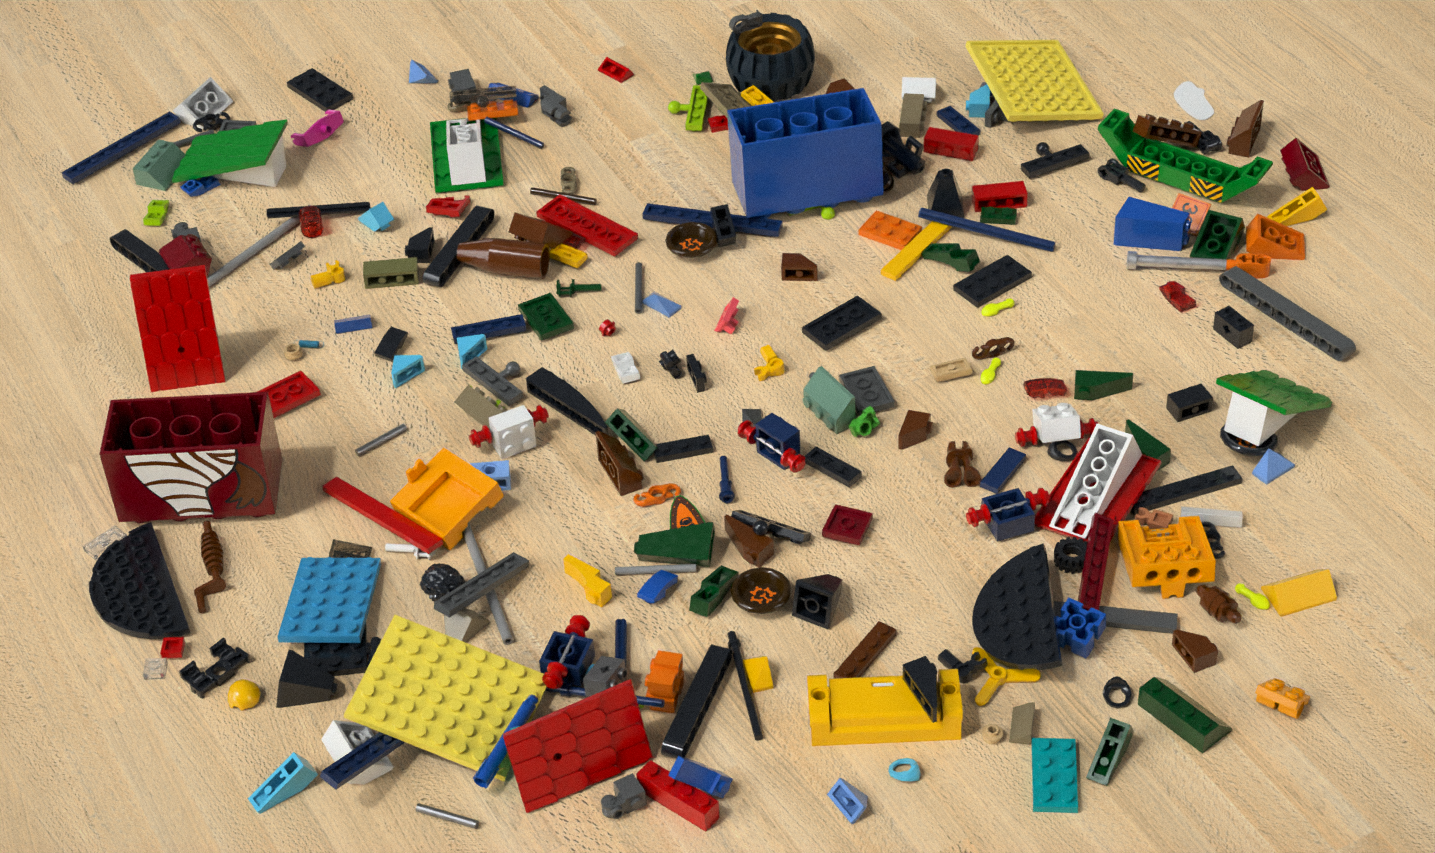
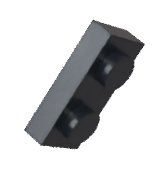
[686,354,707,393]

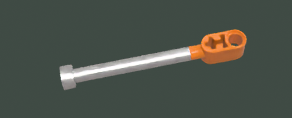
[1127,251,1271,278]

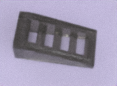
[329,539,372,558]

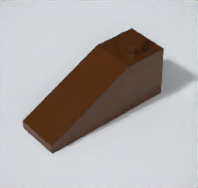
[724,514,774,567]

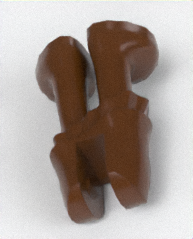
[944,441,981,488]

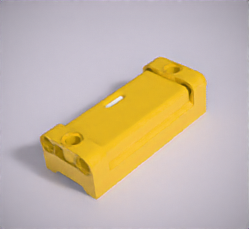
[807,669,963,746]

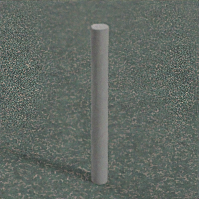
[615,564,696,575]

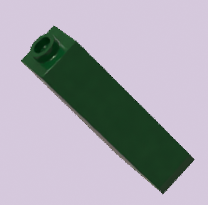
[634,522,715,567]

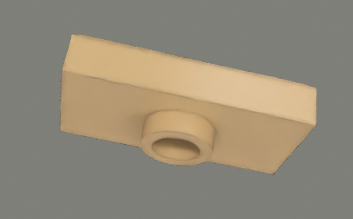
[930,357,972,382]

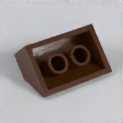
[1226,100,1264,158]
[508,212,573,249]
[595,431,644,496]

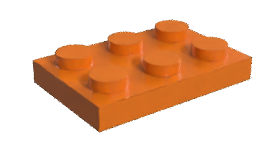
[467,99,518,121]
[858,210,922,250]

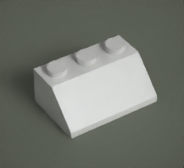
[173,77,233,129]
[321,720,394,785]

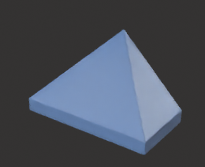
[409,60,438,83]
[642,291,681,318]
[1252,448,1295,485]
[827,778,868,824]

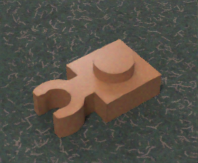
[1135,507,1173,529]

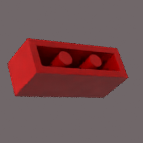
[923,127,979,161]
[971,181,1028,212]

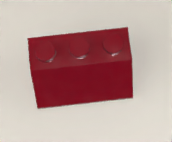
[1280,138,1330,191]
[159,234,212,277]

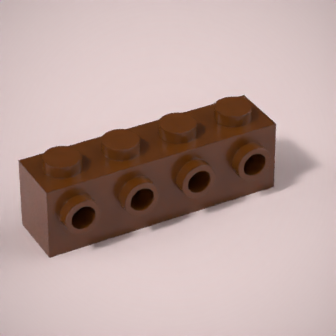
[1133,114,1202,148]

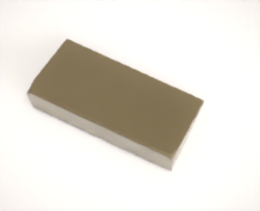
[1009,702,1035,745]

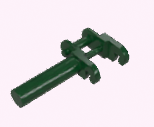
[556,279,602,298]

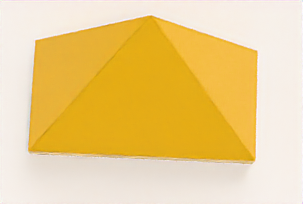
[743,656,773,693]

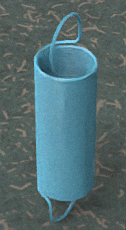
[294,340,324,348]

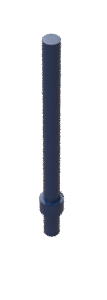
[546,683,665,708]

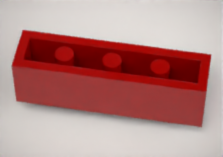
[636,760,720,832]

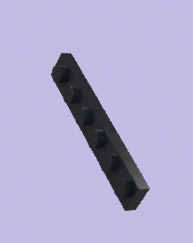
[1131,465,1242,515]

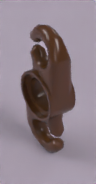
[972,337,1015,360]

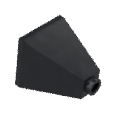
[927,169,964,218]
[792,574,843,629]
[276,649,338,708]

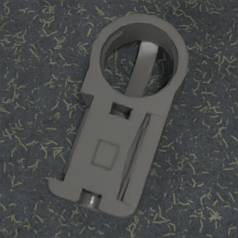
[729,10,763,34]

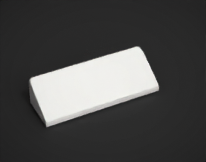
[1181,506,1243,528]

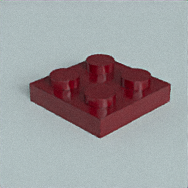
[822,504,873,546]

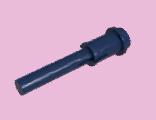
[719,456,735,504]

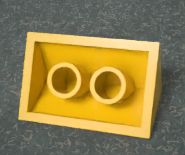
[1261,569,1337,617]

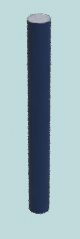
[484,117,544,149]

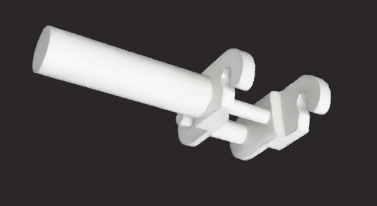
[385,543,436,560]

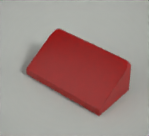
[597,57,634,83]

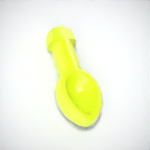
[981,298,1014,317]
[980,357,1001,385]
[1235,583,1270,610]

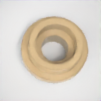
[284,343,303,360]
[981,724,1003,745]

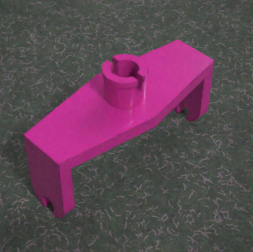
[291,109,344,147]

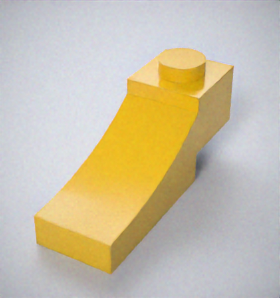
[563,554,612,607]

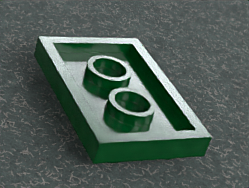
[518,292,574,341]

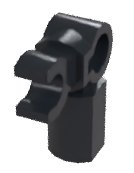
[938,649,988,684]

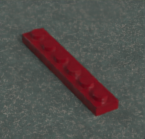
[1078,512,1114,611]

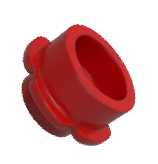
[599,319,616,336]

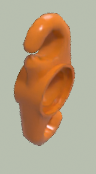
[633,483,681,507]

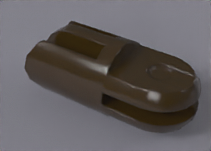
[882,160,895,192]

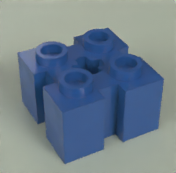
[1056,597,1106,659]

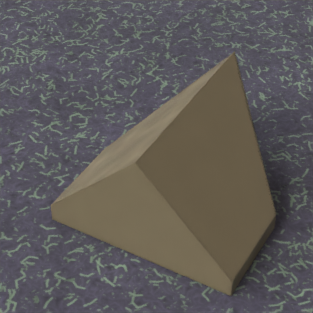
[444,608,489,643]

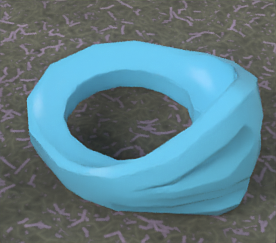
[888,758,921,782]

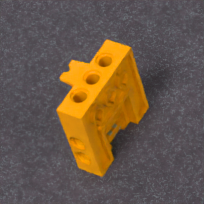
[390,448,504,550]
[1118,516,1216,599]

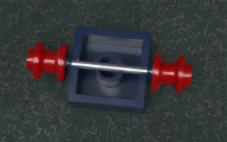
[738,413,805,473]
[966,488,1050,542]
[539,615,595,689]

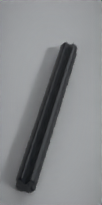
[266,202,371,219]

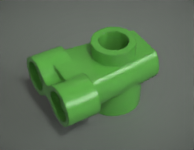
[848,406,880,437]

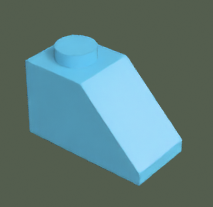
[966,84,990,118]
[358,202,394,232]

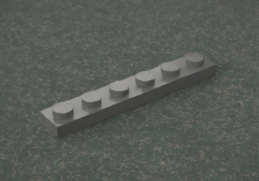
[434,552,529,618]

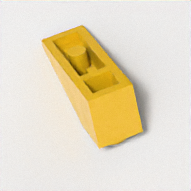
[1267,187,1327,226]

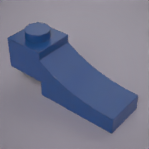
[668,756,733,798]

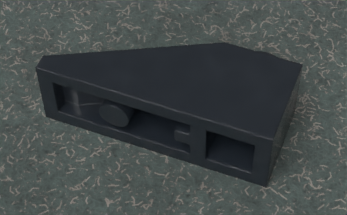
[902,656,937,723]

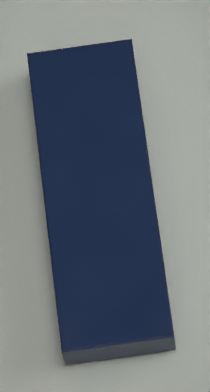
[937,106,981,135]
[980,447,1026,494]

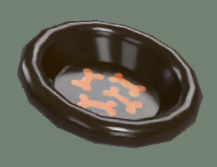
[665,222,718,258]
[731,567,792,614]

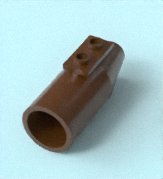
[457,238,550,279]

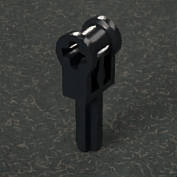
[1187,121,1222,155]
[1098,158,1146,192]

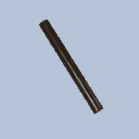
[530,187,597,205]

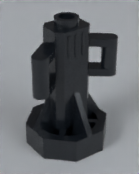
[881,121,925,179]

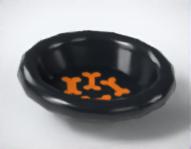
[1220,423,1278,456]

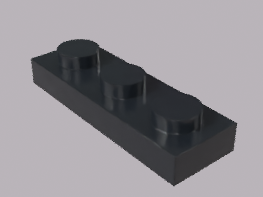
[654,434,713,463]
[804,447,862,488]

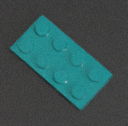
[1031,738,1078,813]

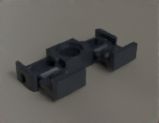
[179,637,250,699]

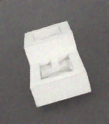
[611,352,640,384]

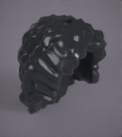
[419,563,467,608]

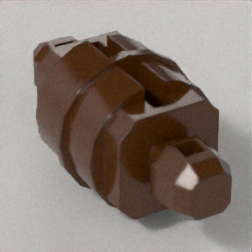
[1196,585,1242,624]

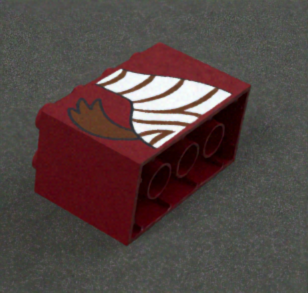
[99,392,283,523]

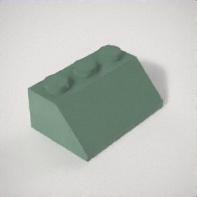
[133,139,186,191]
[803,366,855,434]

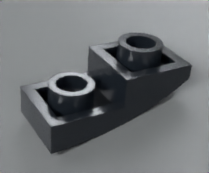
[374,326,408,362]

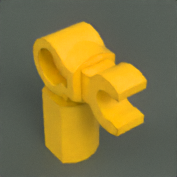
[311,260,345,289]
[754,345,785,381]

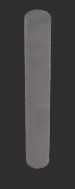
[355,423,407,456]
[416,803,479,829]

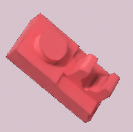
[714,297,739,334]

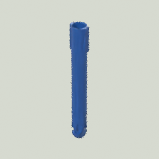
[473,694,538,789]

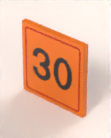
[1172,193,1211,236]

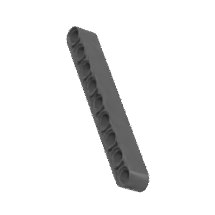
[1219,266,1356,361]

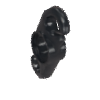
[193,112,230,133]
[1201,521,1225,559]

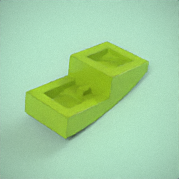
[143,200,169,226]

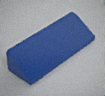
[487,82,539,107]

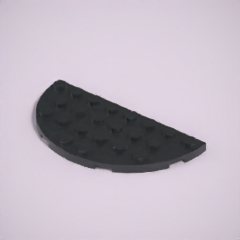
[89,522,190,639]
[972,543,1062,670]

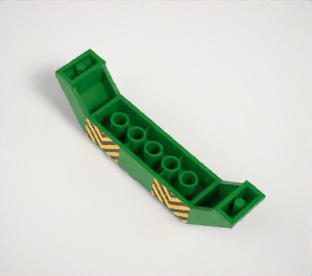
[1098,108,1273,203]

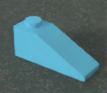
[248,752,318,814]

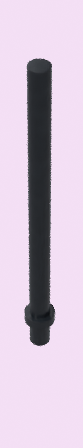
[727,631,763,741]

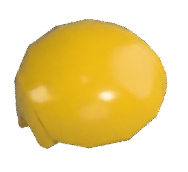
[227,679,261,711]

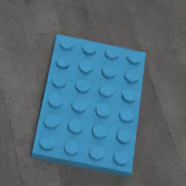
[278,557,381,643]

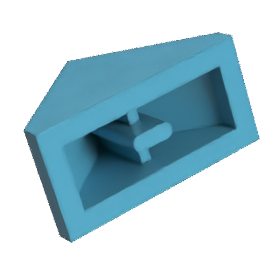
[457,334,487,369]
[391,355,425,388]

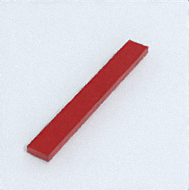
[322,477,443,554]

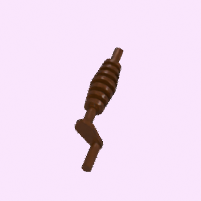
[194,521,226,613]

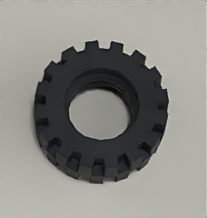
[1054,537,1087,574]

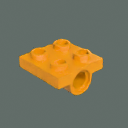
[1255,678,1310,719]

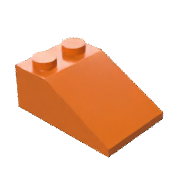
[1246,214,1305,260]

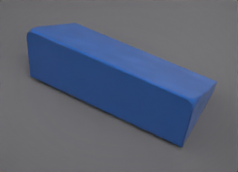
[334,315,372,334]

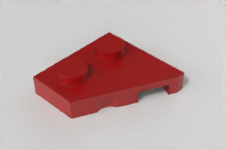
[426,195,470,217]

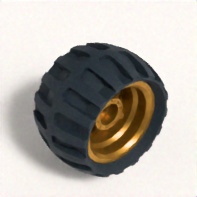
[726,13,815,102]

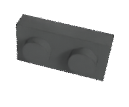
[270,241,305,270]

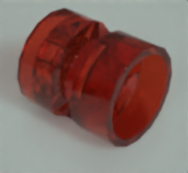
[299,206,324,239]

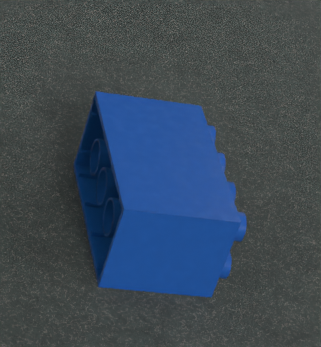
[727,88,883,219]

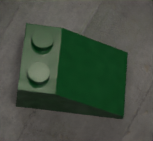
[1190,210,1245,259]

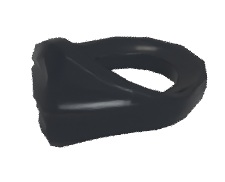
[1047,440,1077,461]
[1103,676,1131,709]

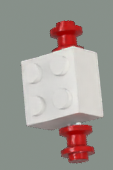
[1015,403,1098,447]
[469,405,549,459]

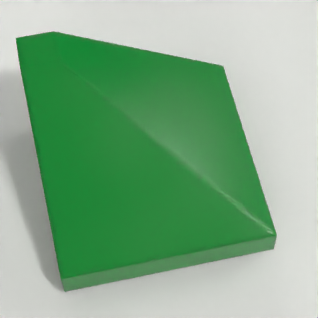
[693,71,713,85]

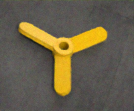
[972,647,1041,706]

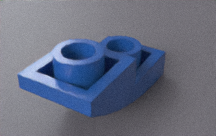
[180,176,221,197]
[637,570,678,603]

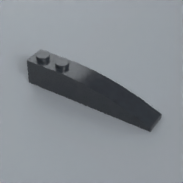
[526,367,609,436]

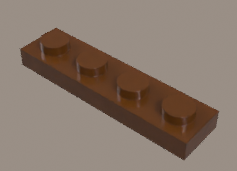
[833,621,897,678]

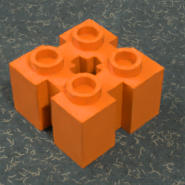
[645,650,685,714]

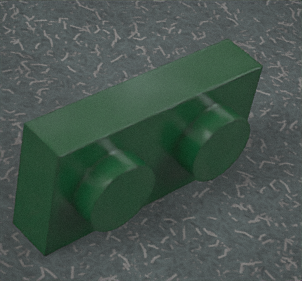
[980,207,1017,225]

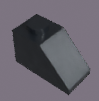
[405,227,435,263]

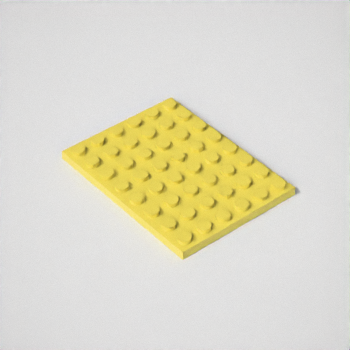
[965,40,1104,122]
[344,615,547,782]

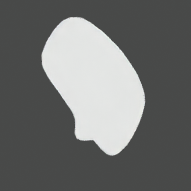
[1174,81,1214,120]

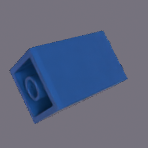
[1113,197,1191,251]

